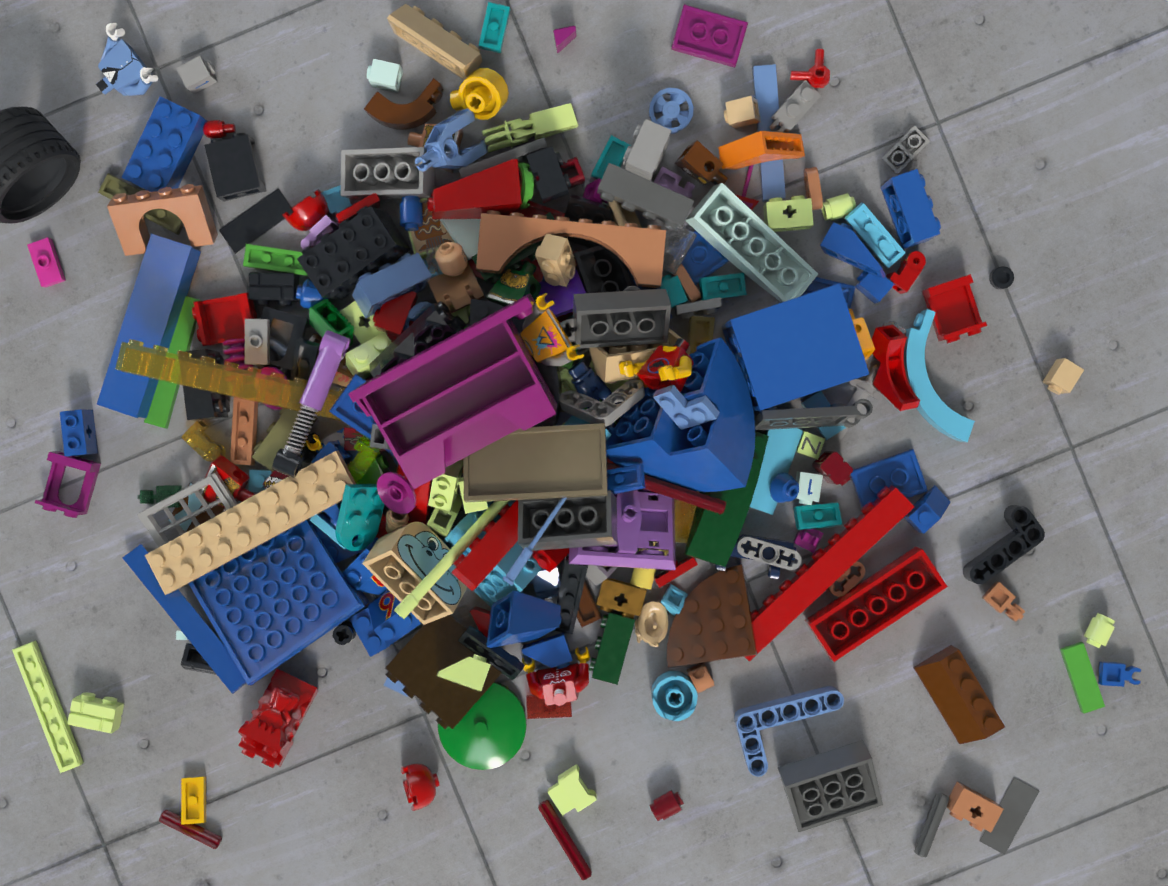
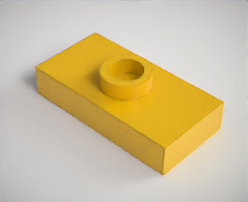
[181,776,206,825]

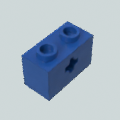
[60,409,98,456]

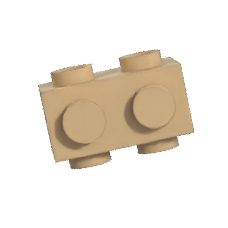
[535,234,577,287]

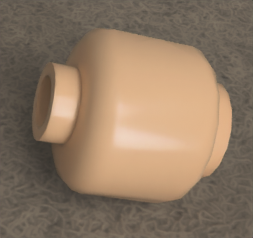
[435,242,468,276]

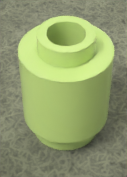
[821,193,856,221]
[1084,613,1115,648]

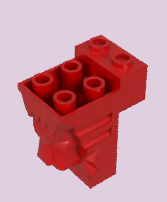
[238,669,318,768]

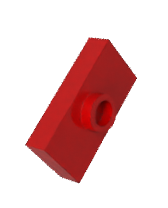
[654,556,698,588]

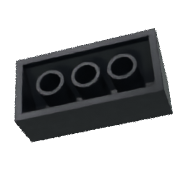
[573,245,632,293]

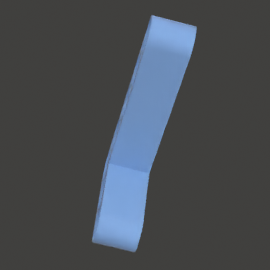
[734,686,844,777]

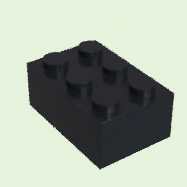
[178,349,230,421]

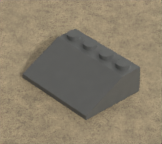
[778,740,883,832]

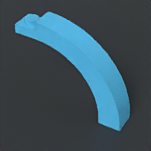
[904,309,975,442]

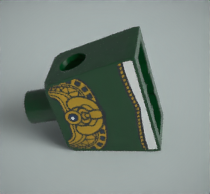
[486,261,541,307]

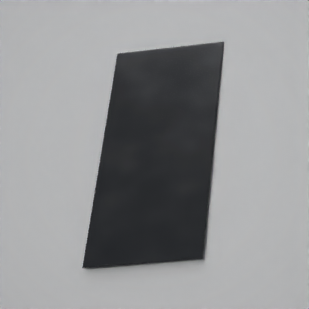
[219,189,293,254]

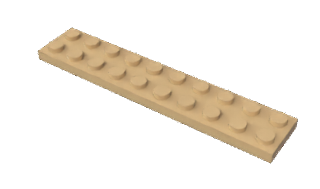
[145,451,356,595]

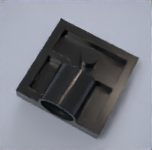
[564,194,613,248]

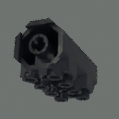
[369,301,466,377]

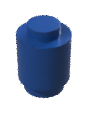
[399,196,423,231]

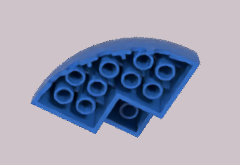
[606,337,755,492]

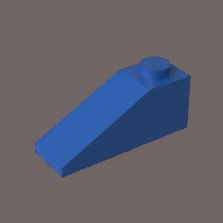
[820,222,886,279]

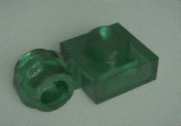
[137,485,181,508]

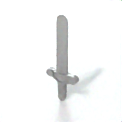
[831,365,881,441]

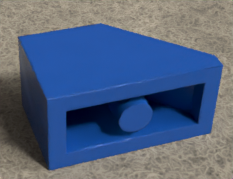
[904,485,950,534]
[521,632,573,669]

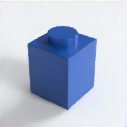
[855,270,895,304]

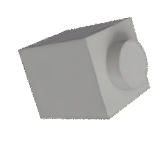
[176,56,217,94]

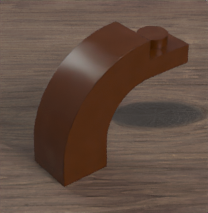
[364,78,443,130]

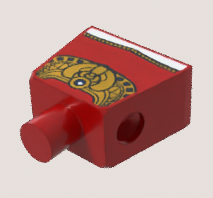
[196,455,256,508]

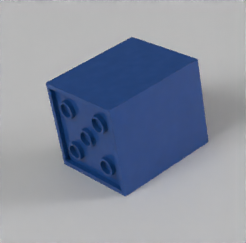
[721,283,870,411]

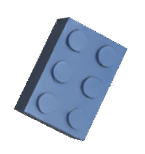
[352,253,432,318]

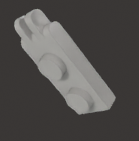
[769,80,821,133]

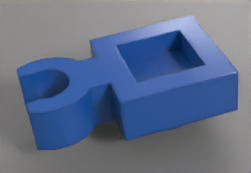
[1098,661,1141,687]

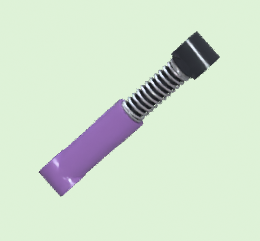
[272,330,350,478]

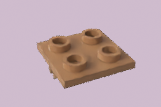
[428,262,485,313]

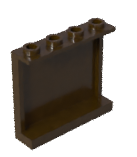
[385,615,501,730]

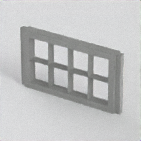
[137,472,238,547]

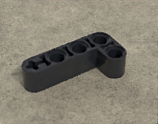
[963,505,1045,584]

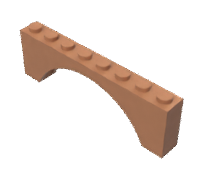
[476,210,666,288]

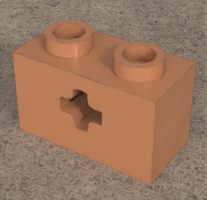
[947,781,1004,832]

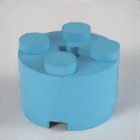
[651,671,698,721]

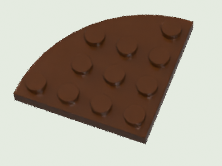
[667,564,758,668]

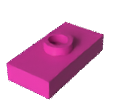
[27,238,66,288]

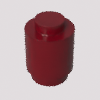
[649,790,684,821]

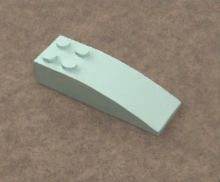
[685,183,818,303]

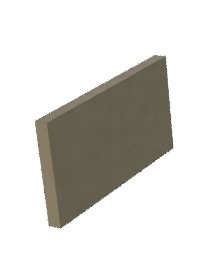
[463,423,608,502]

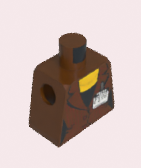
[674,140,728,185]

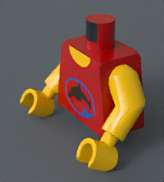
[619,338,694,392]

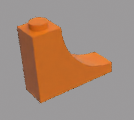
[718,131,805,170]

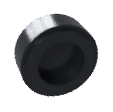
[989,266,1014,290]

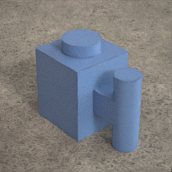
[529,565,561,599]

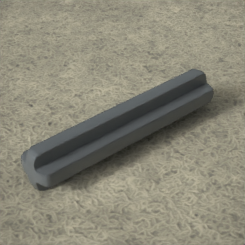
[914,792,949,858]

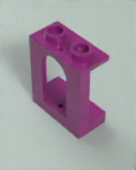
[35,451,101,518]

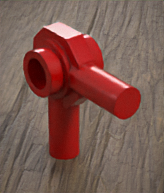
[790,49,830,88]

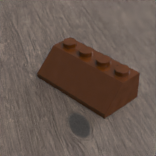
[913,645,1005,744]

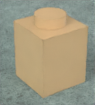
[724,96,761,128]
[1043,358,1084,395]

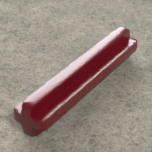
[159,810,222,849]

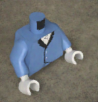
[96,23,158,96]

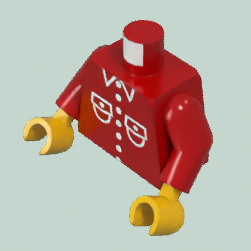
[522,647,590,706]

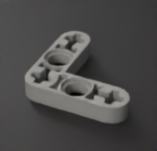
[559,379,645,427]

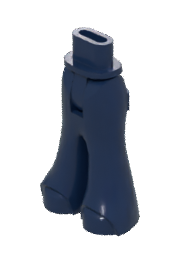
[568,361,622,431]

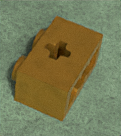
[596,577,647,618]

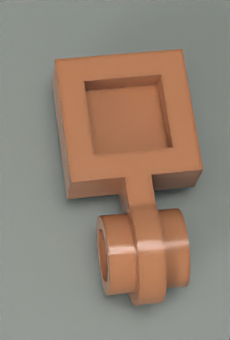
[982,581,1025,622]

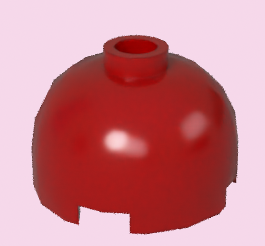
[282,189,329,231]
[401,764,439,811]

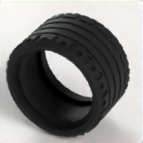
[0,107,81,224]

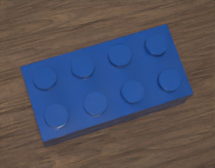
[121,96,207,192]

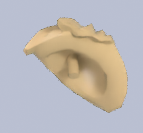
[635,601,668,647]

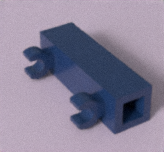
[715,534,796,579]

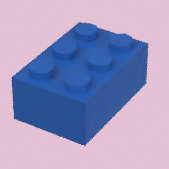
[880,169,941,250]

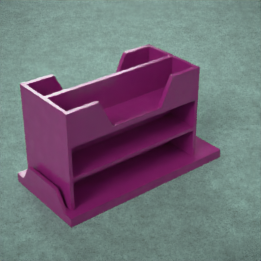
[348,293,557,489]

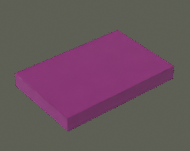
[671,4,748,68]

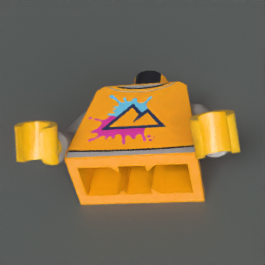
[520,293,584,366]

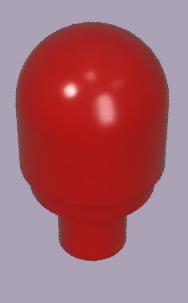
[203,120,236,139]

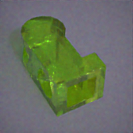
[347,437,381,483]

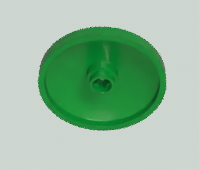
[438,681,527,770]

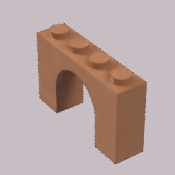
[107,184,218,256]

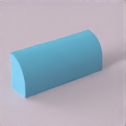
[750,428,803,515]

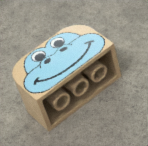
[362,522,467,625]

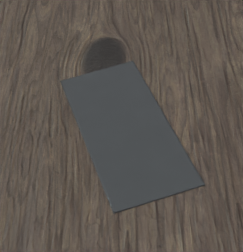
[980,777,1039,855]

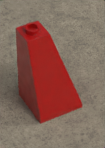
[427,159,522,219]

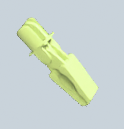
[482,103,579,152]

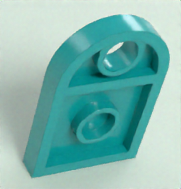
[335,484,384,551]

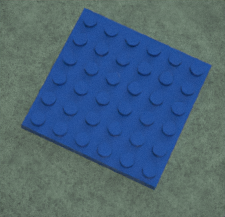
[188,519,362,685]

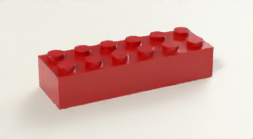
[804,546,948,662]

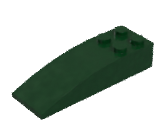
[684,431,769,567]

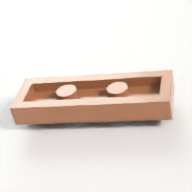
[230,397,258,465]

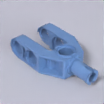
[415,108,488,172]

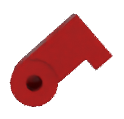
[886,251,926,294]

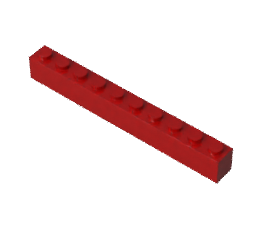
[745,486,914,662]

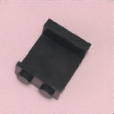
[204,133,266,202]

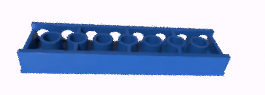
[97,234,201,418]

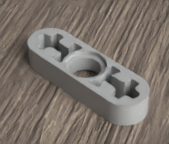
[736,536,801,570]

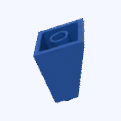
[487,591,562,648]

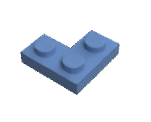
[653,385,720,430]

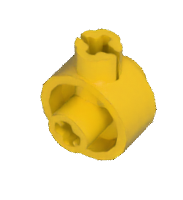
[450,68,509,120]

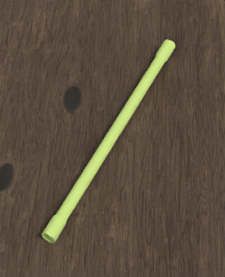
[394,423,565,619]

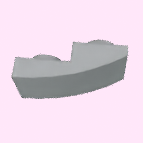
[882,125,930,174]

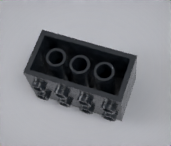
[297,206,411,300]

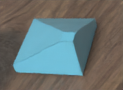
[660,583,689,617]

